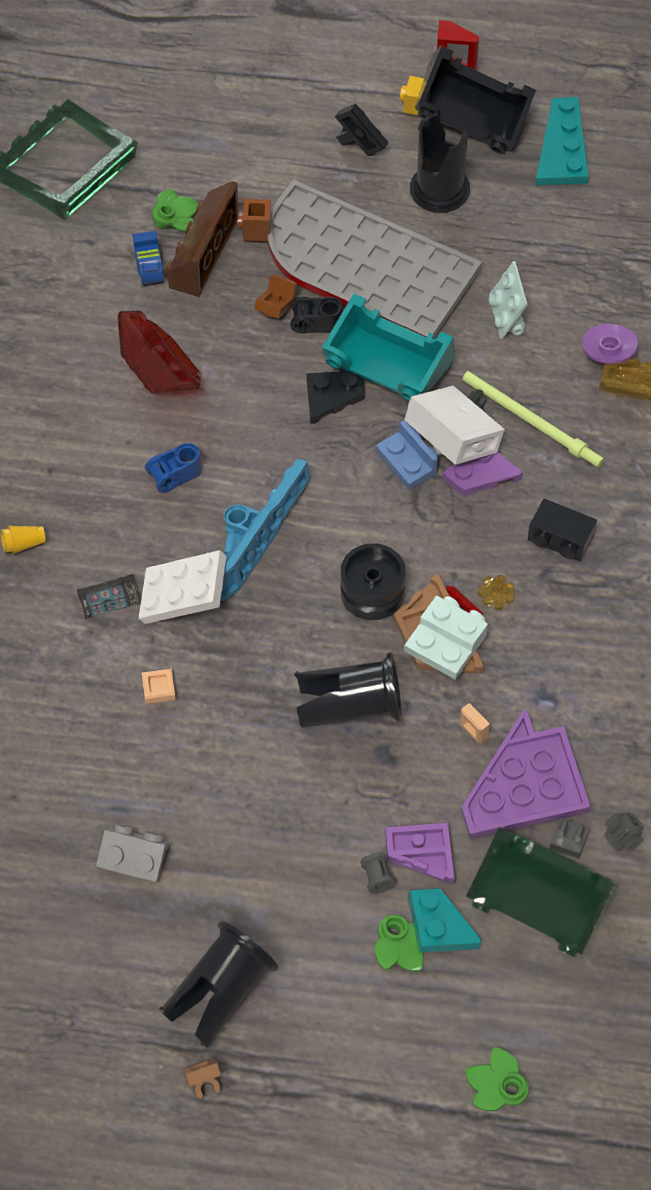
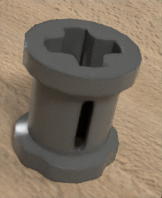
[360,852,396,894]

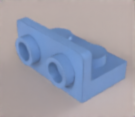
[375,420,438,490]

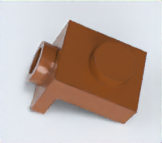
[254,274,297,319]

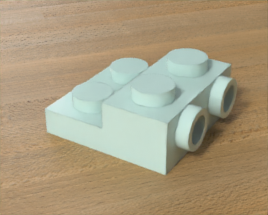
[404,595,488,680]

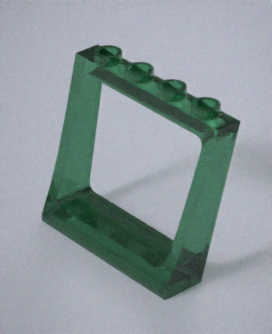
[0,99,138,220]

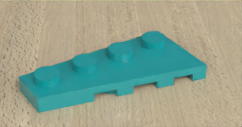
[535,97,589,185]

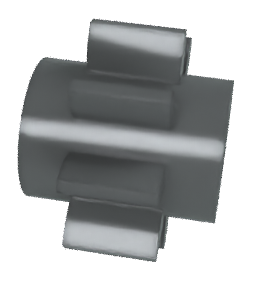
[605,812,644,851]

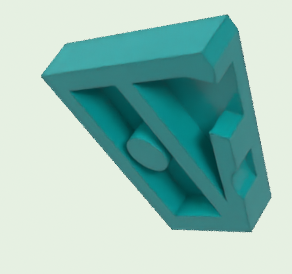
[407,889,481,953]

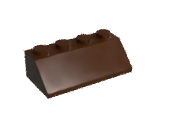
[165,181,239,297]

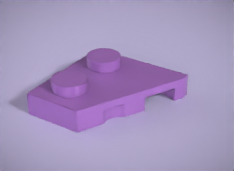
[443,452,523,496]

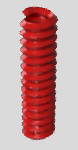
[446,585,483,615]

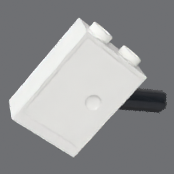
[404,386,505,465]

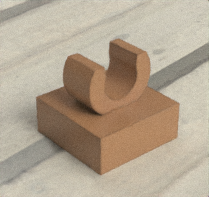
[182,1057,221,1099]

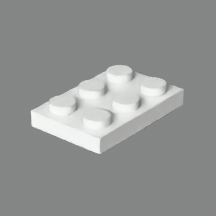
[138,550,226,624]

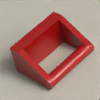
[437,20,479,71]

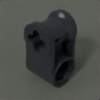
[290,297,343,334]

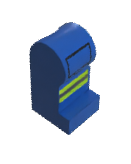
[132,231,164,285]

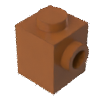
[238,199,272,242]

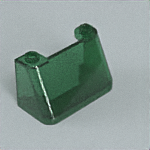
[466,827,620,957]

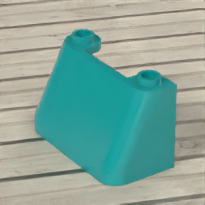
[322,293,455,402]

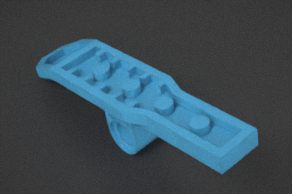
[220,458,311,601]

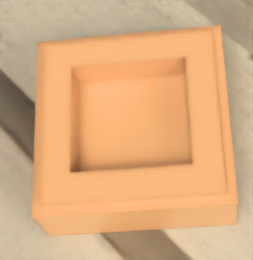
[142,669,176,704]
[460,703,490,744]

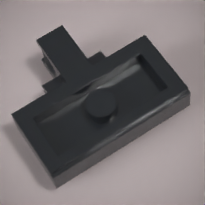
[335,103,389,156]

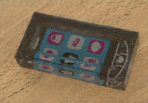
[76,574,142,619]

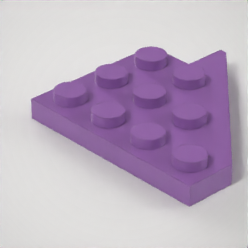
[461,710,591,839]

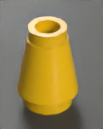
[1,526,46,554]

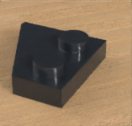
[306,371,364,424]

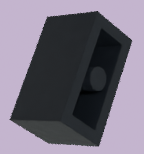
[527,498,597,562]

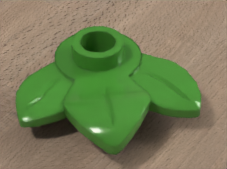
[151,189,198,232]
[374,915,424,972]
[465,1047,529,1111]

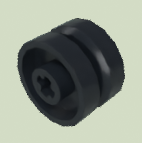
[340,543,406,620]

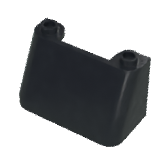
[415,46,536,153]

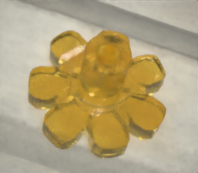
[477,575,515,610]

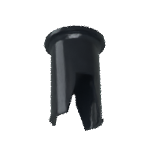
[410,113,470,213]
[294,652,402,728]
[159,921,279,1048]

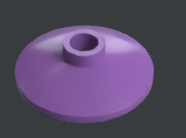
[582,324,638,364]

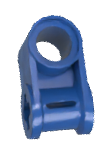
[145,443,202,493]

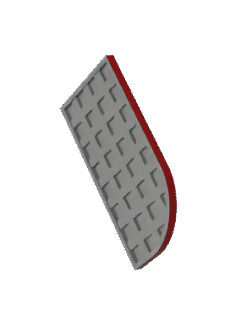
[267,179,482,338]

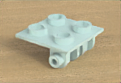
[489,261,528,339]

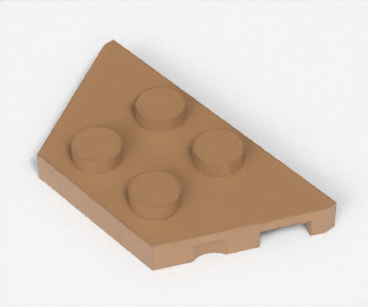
[394,574,484,673]

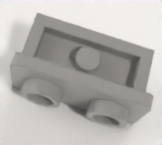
[96,824,171,882]

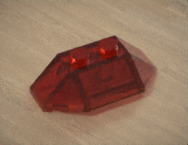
[117,311,201,393]

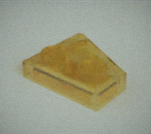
[599,358,651,400]

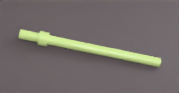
[462,371,604,468]

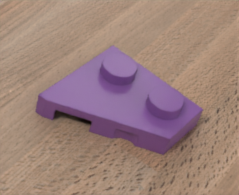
[385,823,454,884]

